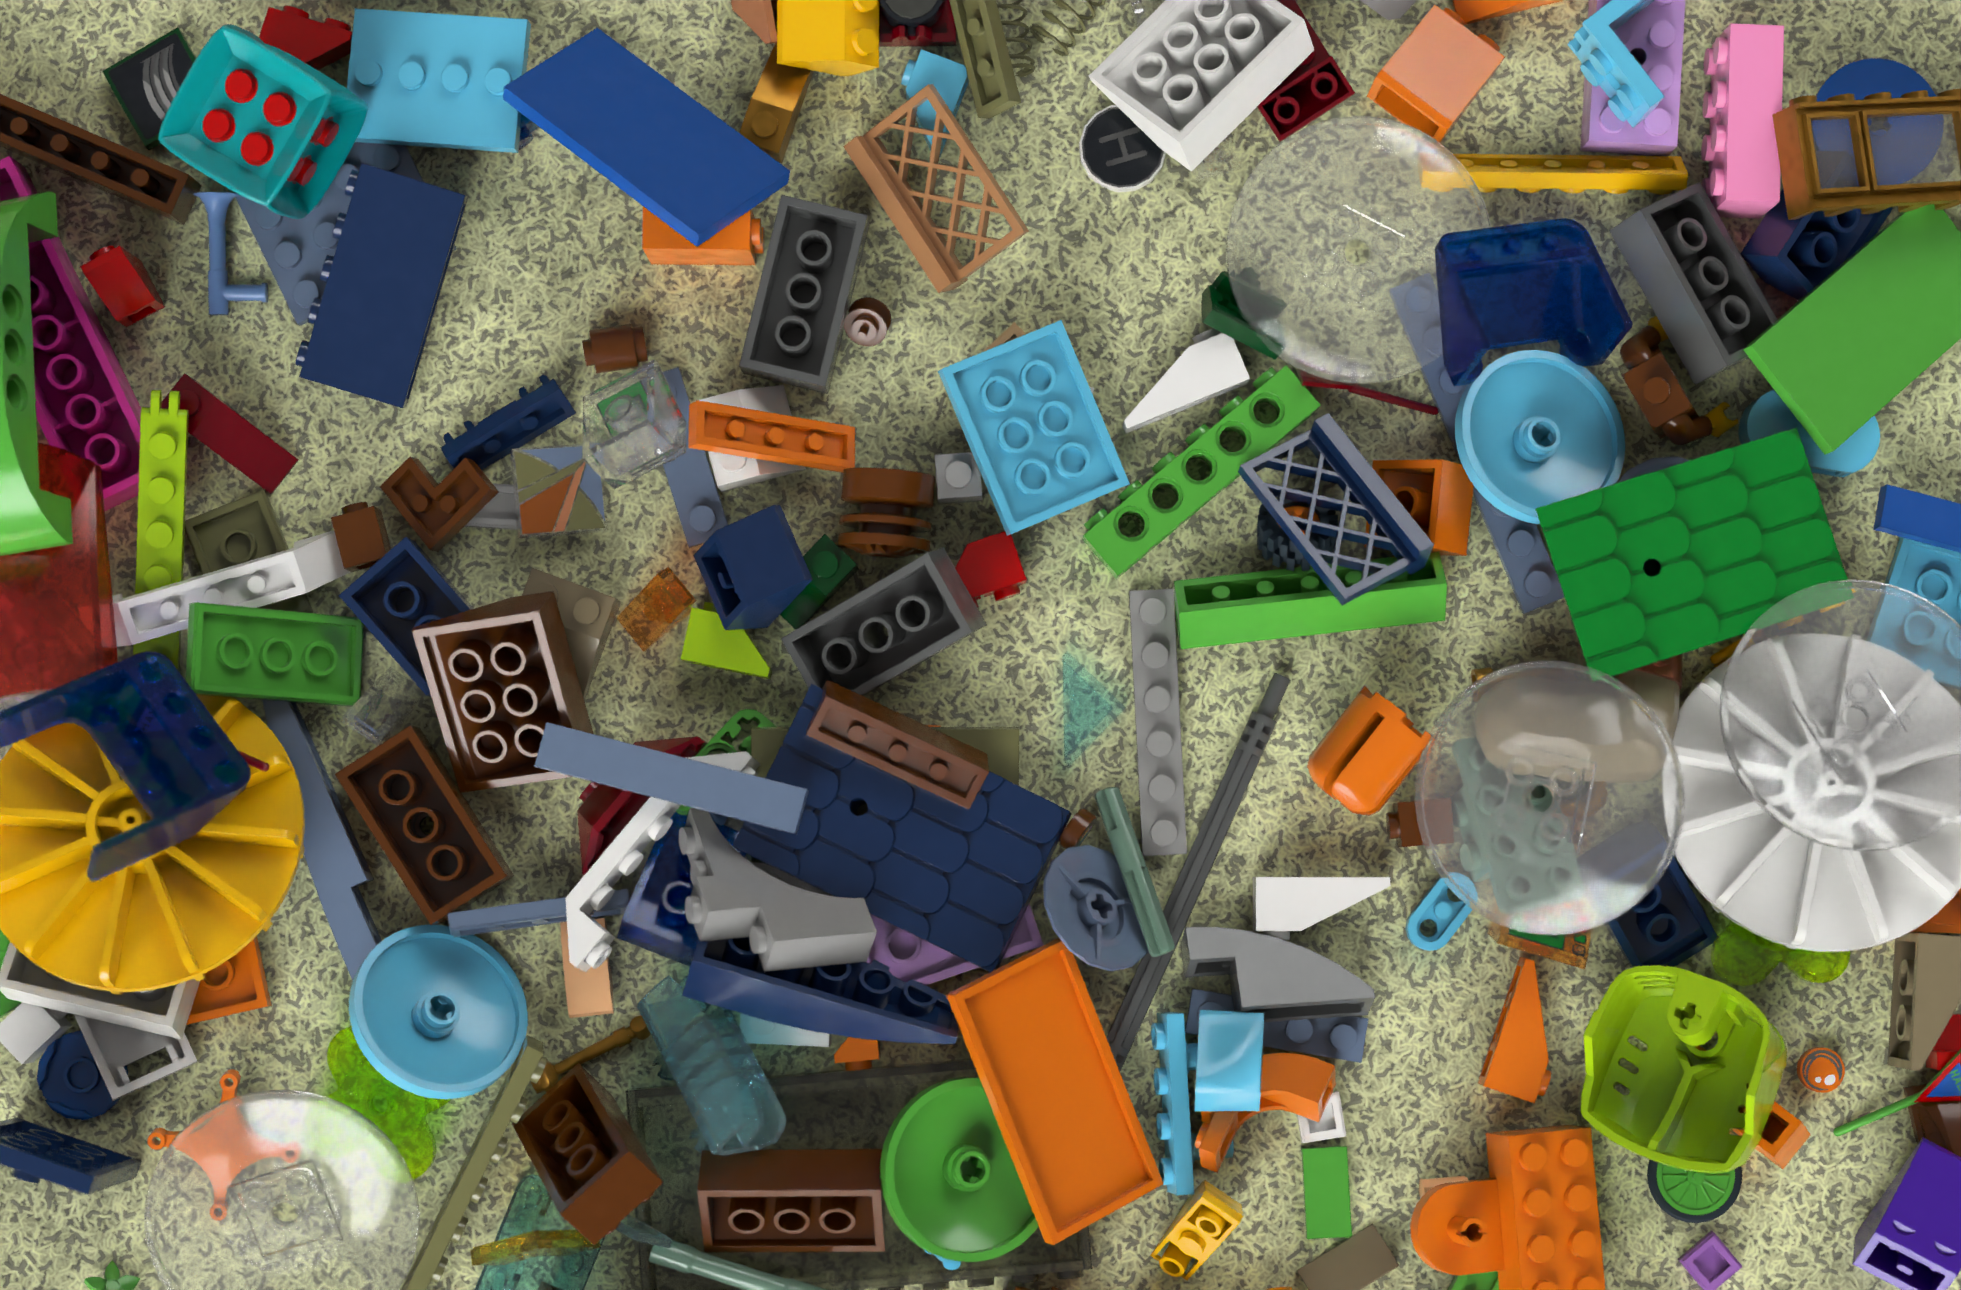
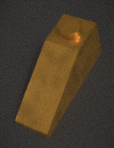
[739,43,814,164]

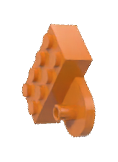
[1410,1125,1606,1290]

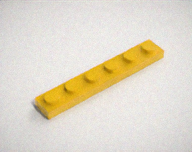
[1418,153,1688,195]

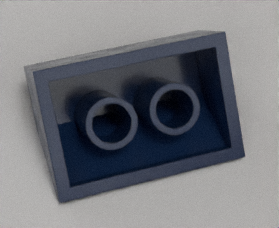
[1740,151,1893,301]

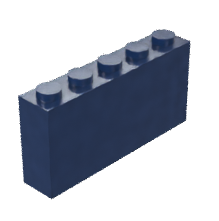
[295,163,469,408]

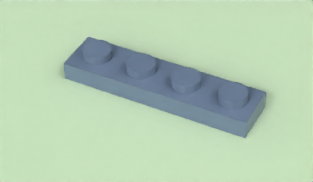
[1185,988,1368,1063]

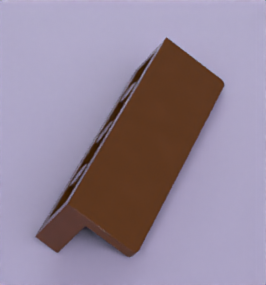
[806,680,989,810]

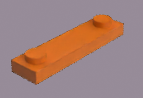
[688,400,855,473]

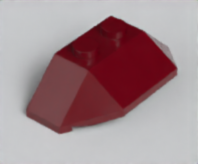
[577,736,707,875]

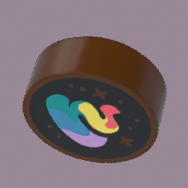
[1059,808,1097,849]

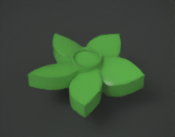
[84,1261,140,1290]

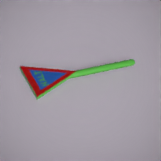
[1833,1049,1961,1136]

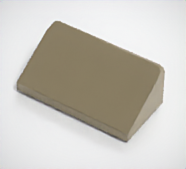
[1297,1224,1399,1290]

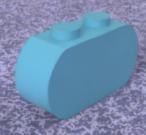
[1738,390,1880,478]

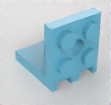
[1567,0,1665,128]

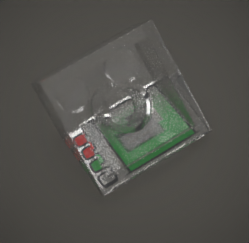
[582,360,686,489]

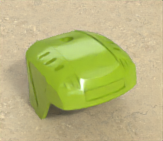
[1581,965,1787,1173]

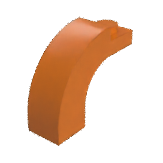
[1195,1053,1336,1173]

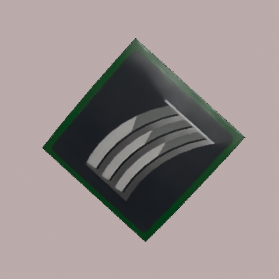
[103,27,196,150]

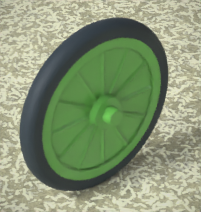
[1647,1160,1742,1223]

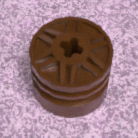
[837,467,935,558]

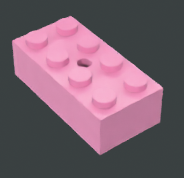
[1701,23,1784,219]

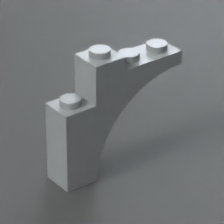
[679,808,877,971]

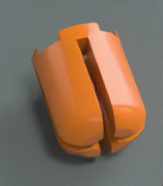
[1307,686,1435,816]

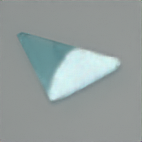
[1062,651,1126,767]

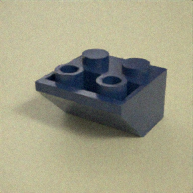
[693,505,813,630]

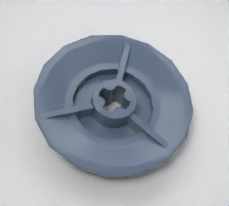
[1043,845,1148,971]

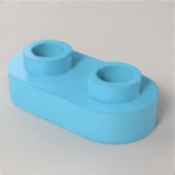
[1406,871,1480,951]

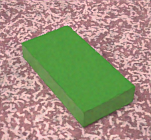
[1301,1146,1352,1239]

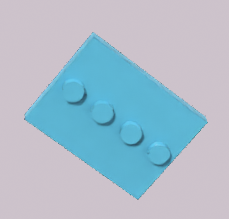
[347,8,531,153]
[938,320,1130,536]

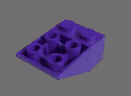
[1853,1138,1961,1290]

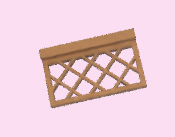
[843,84,1029,293]

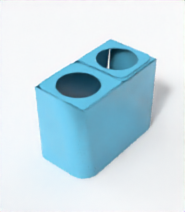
[1195,1009,1264,1112]

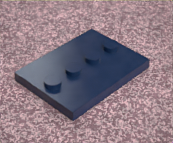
[0,1117,142,1195]

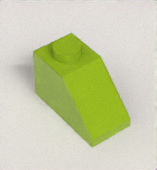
[681,602,772,680]

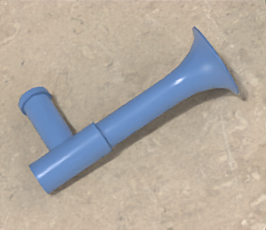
[193,192,268,315]

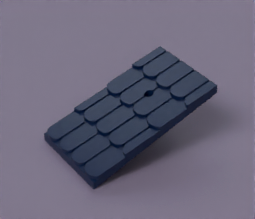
[732,683,1072,972]

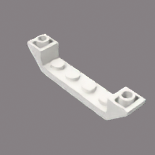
[77,530,350,650]
[565,751,760,972]

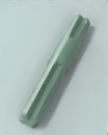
[1095,787,1175,957]

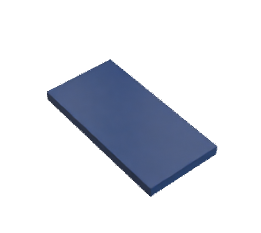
[503,28,790,247]

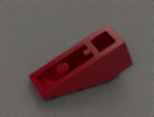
[161,373,299,494]

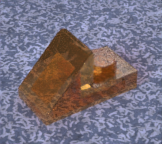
[617,567,697,652]

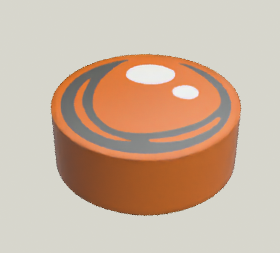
[1797,1047,1845,1093]

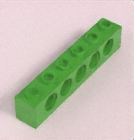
[1082,365,1321,579]

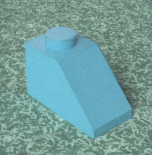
[901,49,969,157]

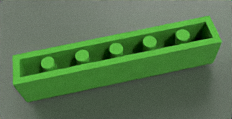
[1174,552,1447,649]

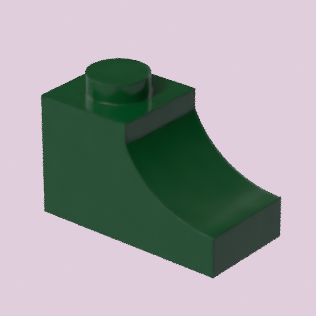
[780,534,859,630]

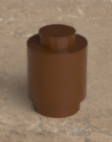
[582,324,648,374]

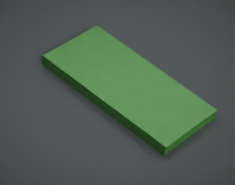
[1743,204,1961,455]

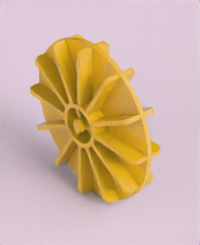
[0,674,305,995]

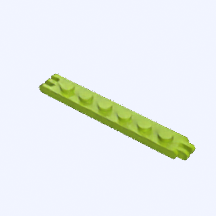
[132,390,189,680]

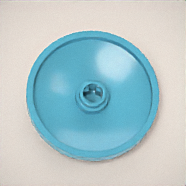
[1455,350,1625,524]
[349,925,528,1099]

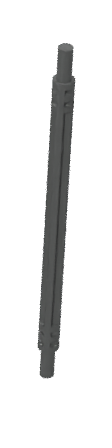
[1106,673,1290,1071]

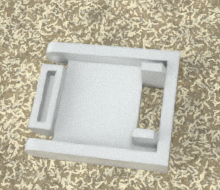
[74,1014,197,1101]

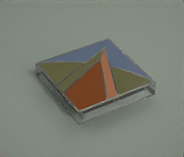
[510,443,608,538]

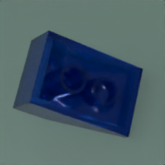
[617,812,747,967]

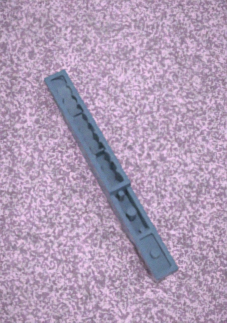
[262,700,382,981]

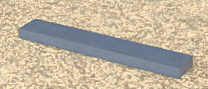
[534,722,809,835]

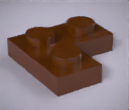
[380,457,499,552]

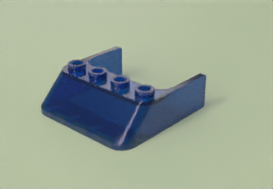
[0,651,250,882]

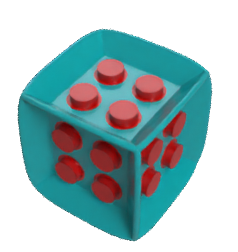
[158,24,368,219]

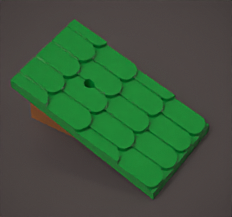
[1535,427,1854,682]

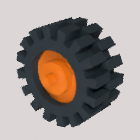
[1257,488,1338,571]

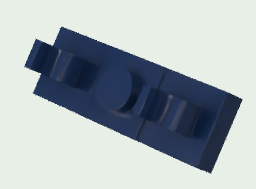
[440,375,576,470]

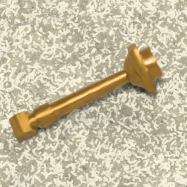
[530,1016,652,1094]

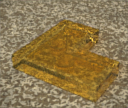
[470,1230,600,1266]

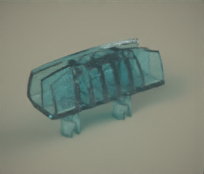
[636,975,786,1156]

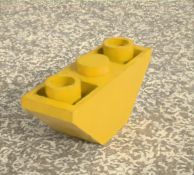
[1150,1179,1243,1281]

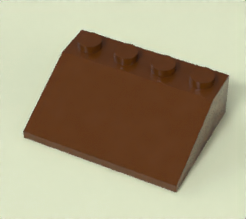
[412,591,594,793]

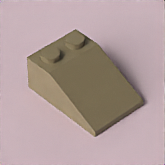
[522,568,621,701]
[1888,933,1961,1071]

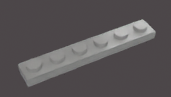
[1129,589,1187,856]

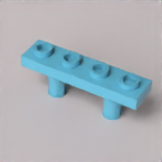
[1151,1012,1234,1196]

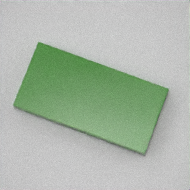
[185,602,364,707]

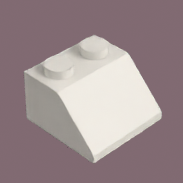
[699,385,806,492]

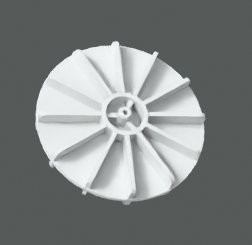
[1659,633,1961,952]

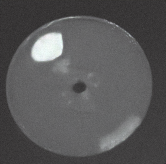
[1226,116,1493,384]
[1720,580,1961,851]
[1415,661,1685,935]
[144,1090,420,1290]

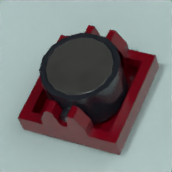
[879,0,956,47]

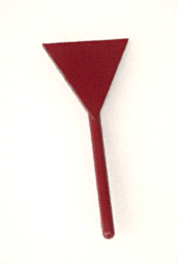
[1295,359,1439,415]

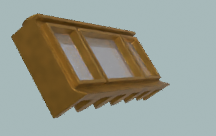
[1772,89,1961,220]

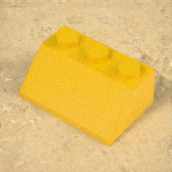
[777,0,879,76]

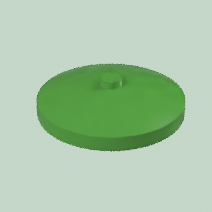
[880,1077,1039,1262]

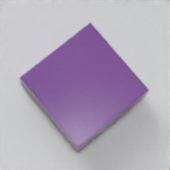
[1677,1231,1743,1290]

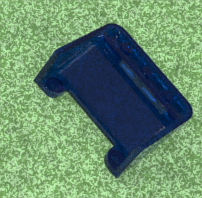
[1435,218,1633,387]

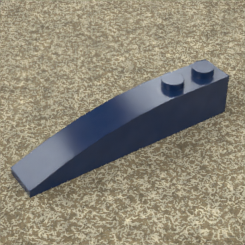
[682,937,959,1044]

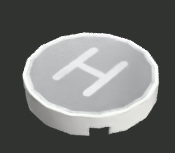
[1079,105,1166,192]

